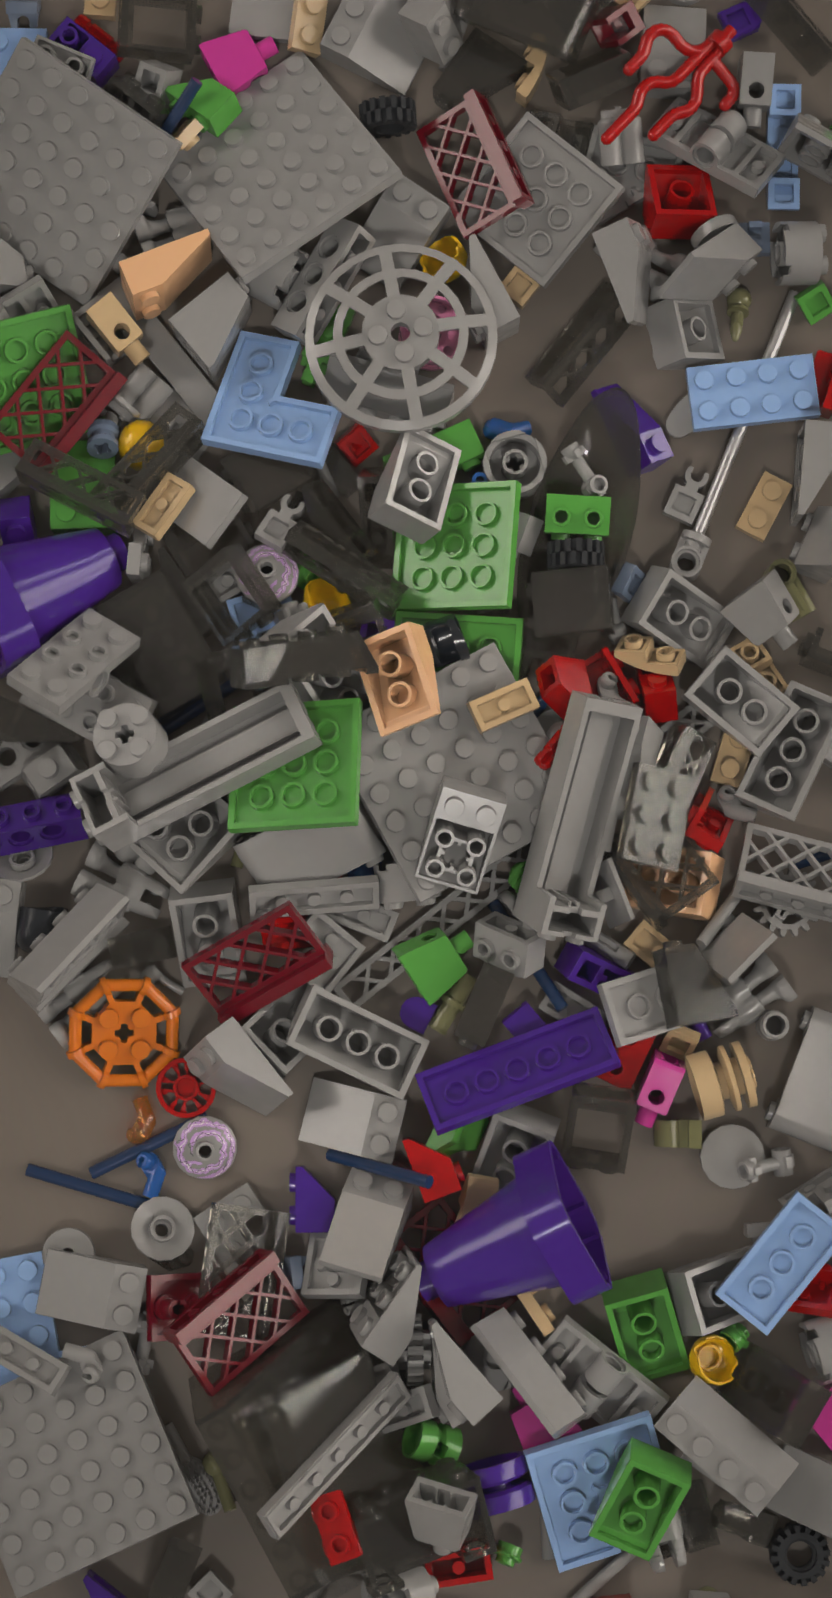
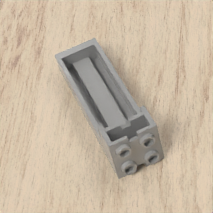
[68,680,323,852]
[512,690,644,945]

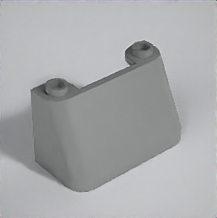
[233,797,388,885]
[764,1006,832,1152]

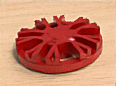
[156,1058,217,1118]

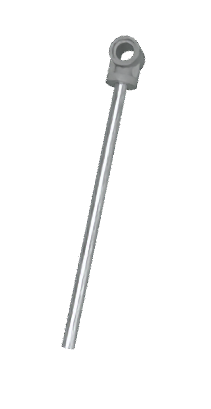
[669,290,799,583]

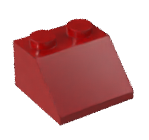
[643,164,718,239]
[402,1137,465,1203]

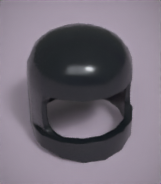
[423,614,470,668]
[16,906,69,954]

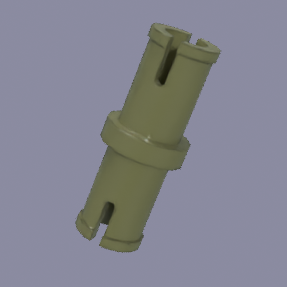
[428,973,479,1036]

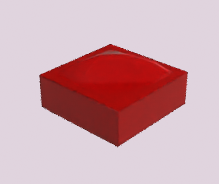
[334,423,379,468]

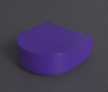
[400,997,437,1034]

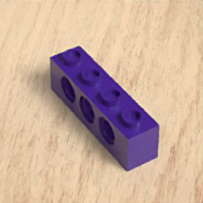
[0,793,89,856]

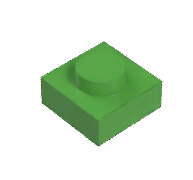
[794,280,832,325]

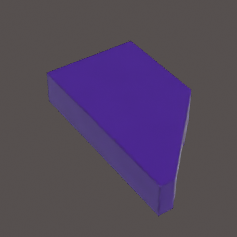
[717,0,769,43]

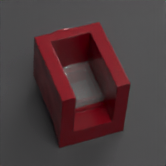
[587,0,646,49]

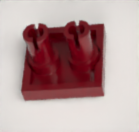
[146,1271,212,1342]

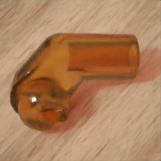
[126,1095,156,1144]

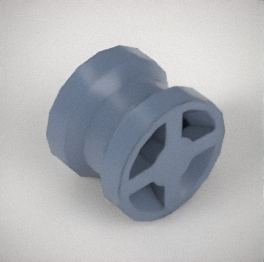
[87,419,119,459]

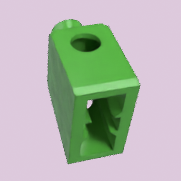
[391,927,474,1006]

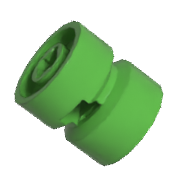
[401,1419,463,1470]

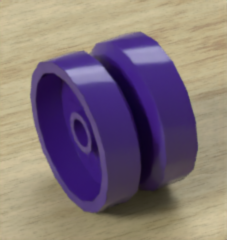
[455,1451,536,1518]

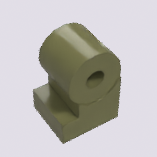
[654,1119,702,1149]

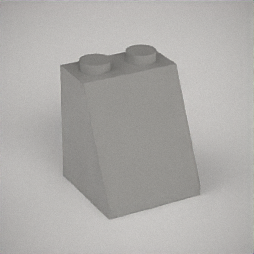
[168,272,252,383]

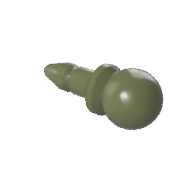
[727,287,752,342]

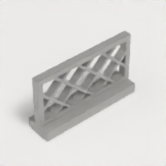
[731,822,832,922]

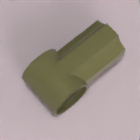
[764,558,816,623]

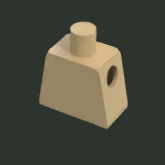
[86,291,151,366]

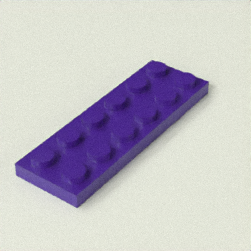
[415,1006,621,1136]

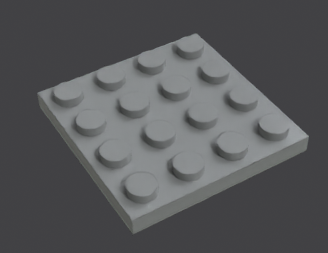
[450,111,625,289]

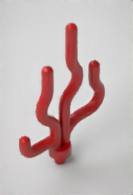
[601,23,740,145]

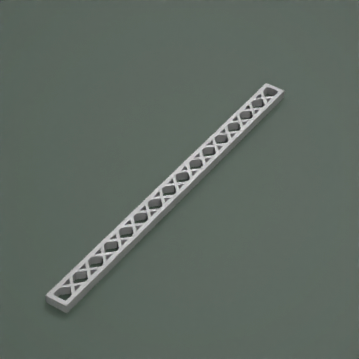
[334,705,715,1007]

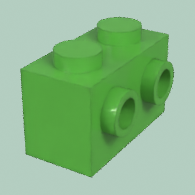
[544,493,611,541]

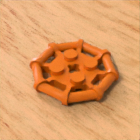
[66,976,182,1089]

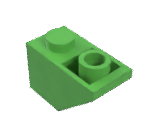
[165,78,242,138]

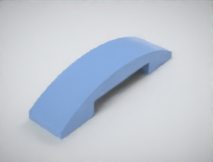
[766,84,802,211]

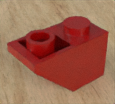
[535,655,592,720]
[635,667,678,723]

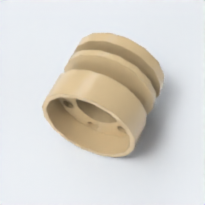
[684,1041,758,1121]

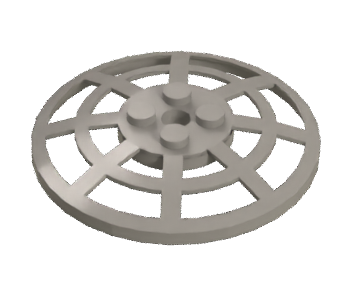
[304,244,498,433]

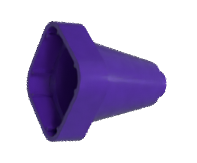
[0,528,128,679]
[419,1140,612,1307]

